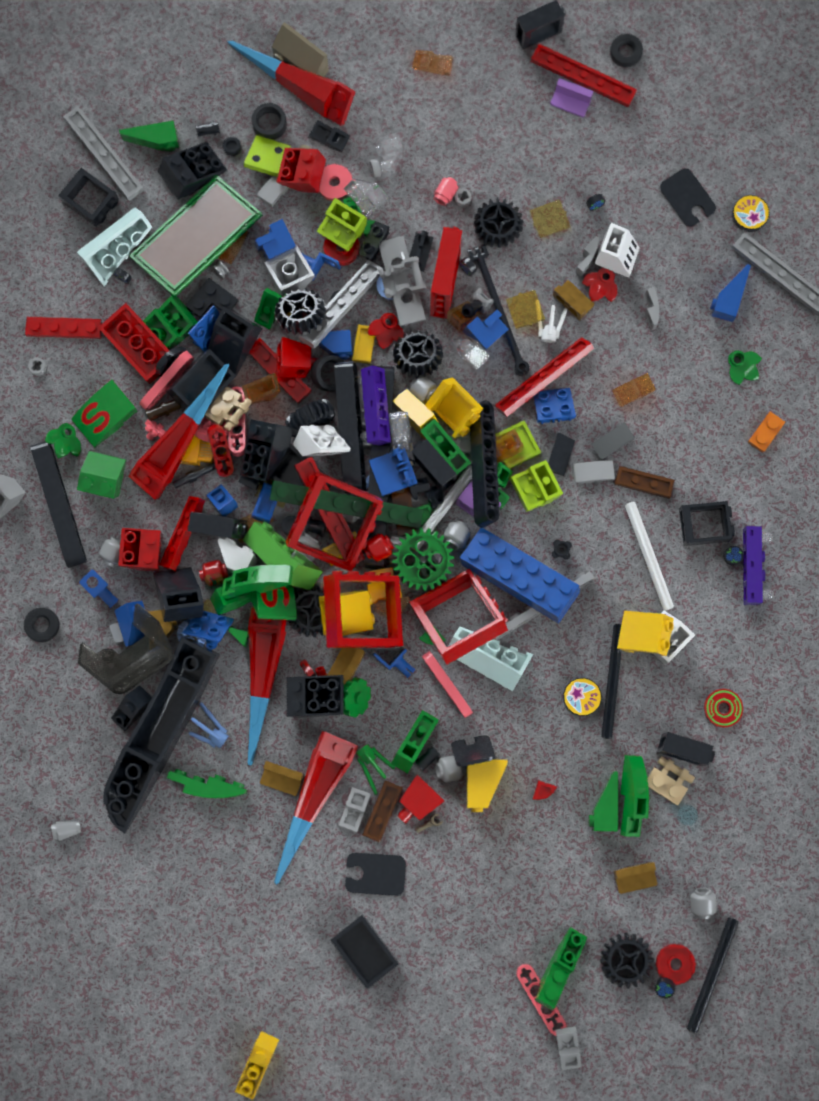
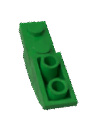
[221,565,293,599]
[620,755,649,837]
[167,769,248,799]
[535,927,588,1011]

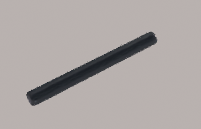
[601,624,622,739]
[687,917,739,1033]

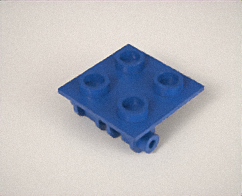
[188,305,220,351]
[533,388,576,424]
[369,448,418,496]
[183,611,234,650]

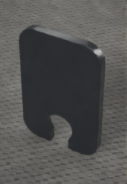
[660,168,716,227]
[451,735,495,766]
[345,853,406,896]

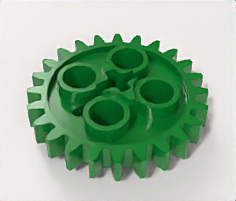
[391,528,455,591]

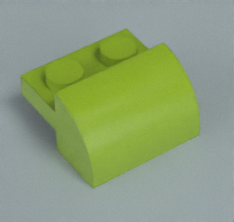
[316,198,367,252]
[510,460,563,512]

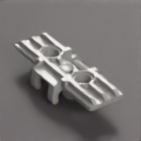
[379,236,427,326]

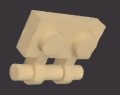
[204,386,252,432]
[648,756,695,806]

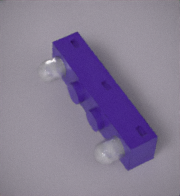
[357,365,391,446]
[743,526,774,605]

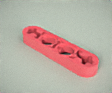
[139,351,194,411]
[228,386,247,457]
[421,651,473,718]
[516,964,567,1036]

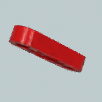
[207,424,234,477]

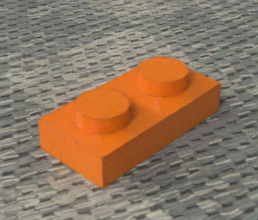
[748,411,785,453]

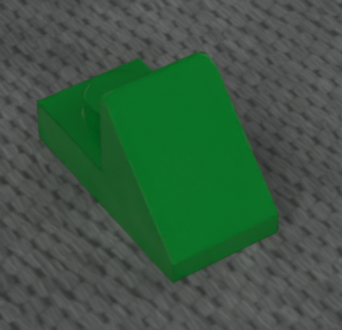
[254,288,283,330]

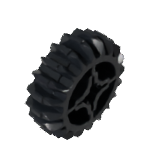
[473,198,524,248]
[275,288,326,336]
[392,330,443,379]
[285,399,336,438]
[288,586,324,638]
[600,933,654,989]

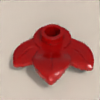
[582,268,618,302]
[368,313,404,349]

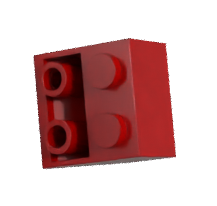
[277,148,326,193]
[118,528,162,572]

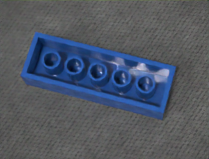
[460,528,580,624]

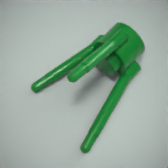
[356,744,395,795]

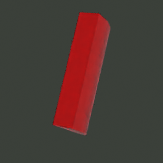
[98,303,169,384]

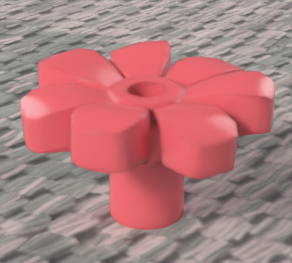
[145,420,166,440]

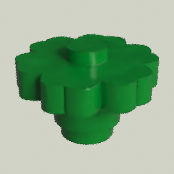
[344,677,371,718]

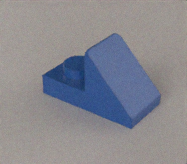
[206,484,238,517]

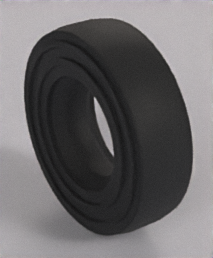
[610,34,643,67]
[24,607,60,642]

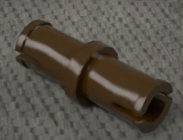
[145,399,182,421]

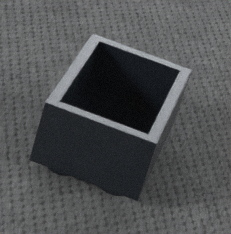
[166,349,236,411]
[270,443,332,488]
[330,914,399,989]

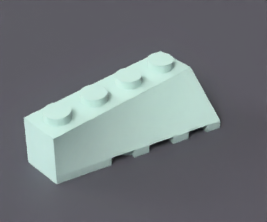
[77,207,152,286]
[449,627,533,691]

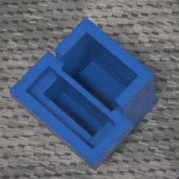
[255,219,296,261]
[462,309,509,353]

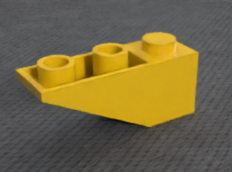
[235,1031,279,1100]

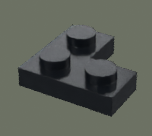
[186,278,239,318]

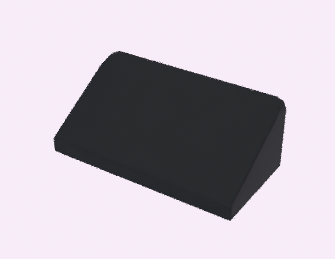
[548,433,575,476]

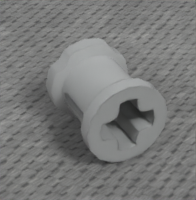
[469,288,494,313]

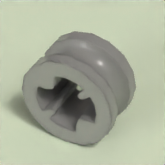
[455,189,471,207]
[212,260,230,279]
[28,357,47,376]

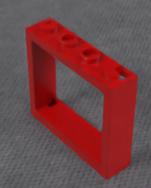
[430,226,462,319]
[285,471,383,572]
[409,568,508,665]
[323,571,403,648]

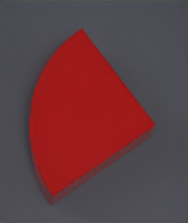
[299,659,316,676]
[532,780,557,800]

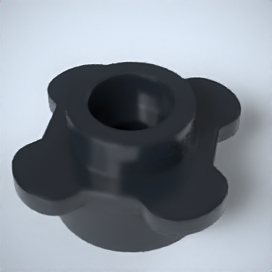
[426,486,444,509]
[552,539,572,560]

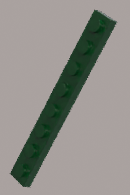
[269,481,424,529]

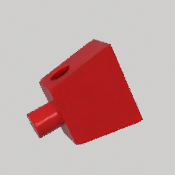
[276,337,318,378]
[397,775,445,824]

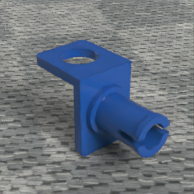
[302,252,341,281]
[79,569,119,608]
[372,648,415,678]

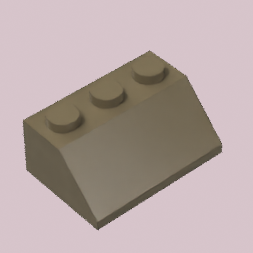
[272,22,329,77]

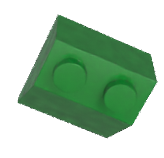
[77,451,127,499]

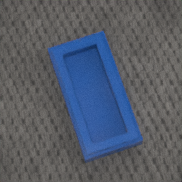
[251,482,277,524]

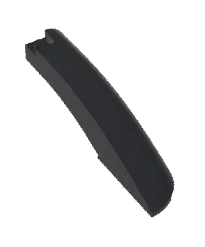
[103,637,220,834]

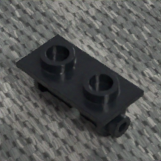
[358,221,390,262]
[409,231,434,272]

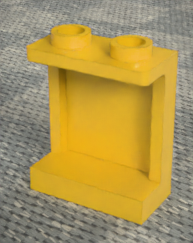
[425,377,484,439]
[617,611,674,656]

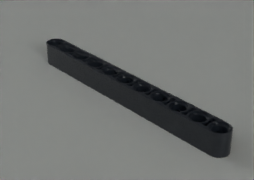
[365,366,394,569]

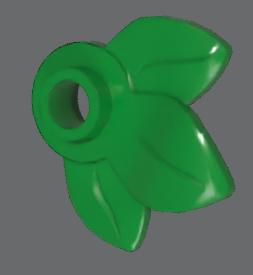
[728,350,762,385]
[45,423,81,459]

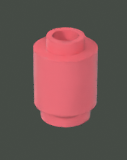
[433,177,459,206]

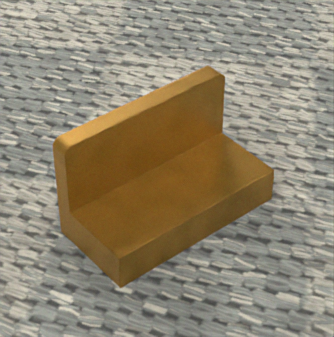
[553,280,594,320]
[328,648,365,684]
[260,761,304,796]
[614,862,658,894]

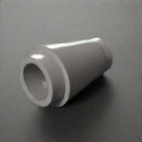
[51,821,81,841]

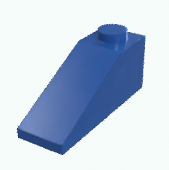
[710,264,751,322]

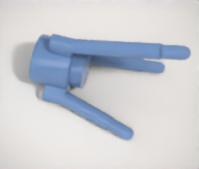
[189,702,229,749]

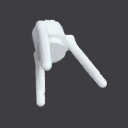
[536,300,567,343]

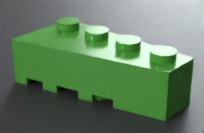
[243,521,323,590]

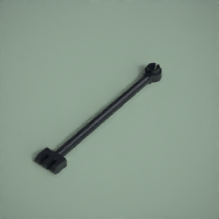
[467,244,530,377]

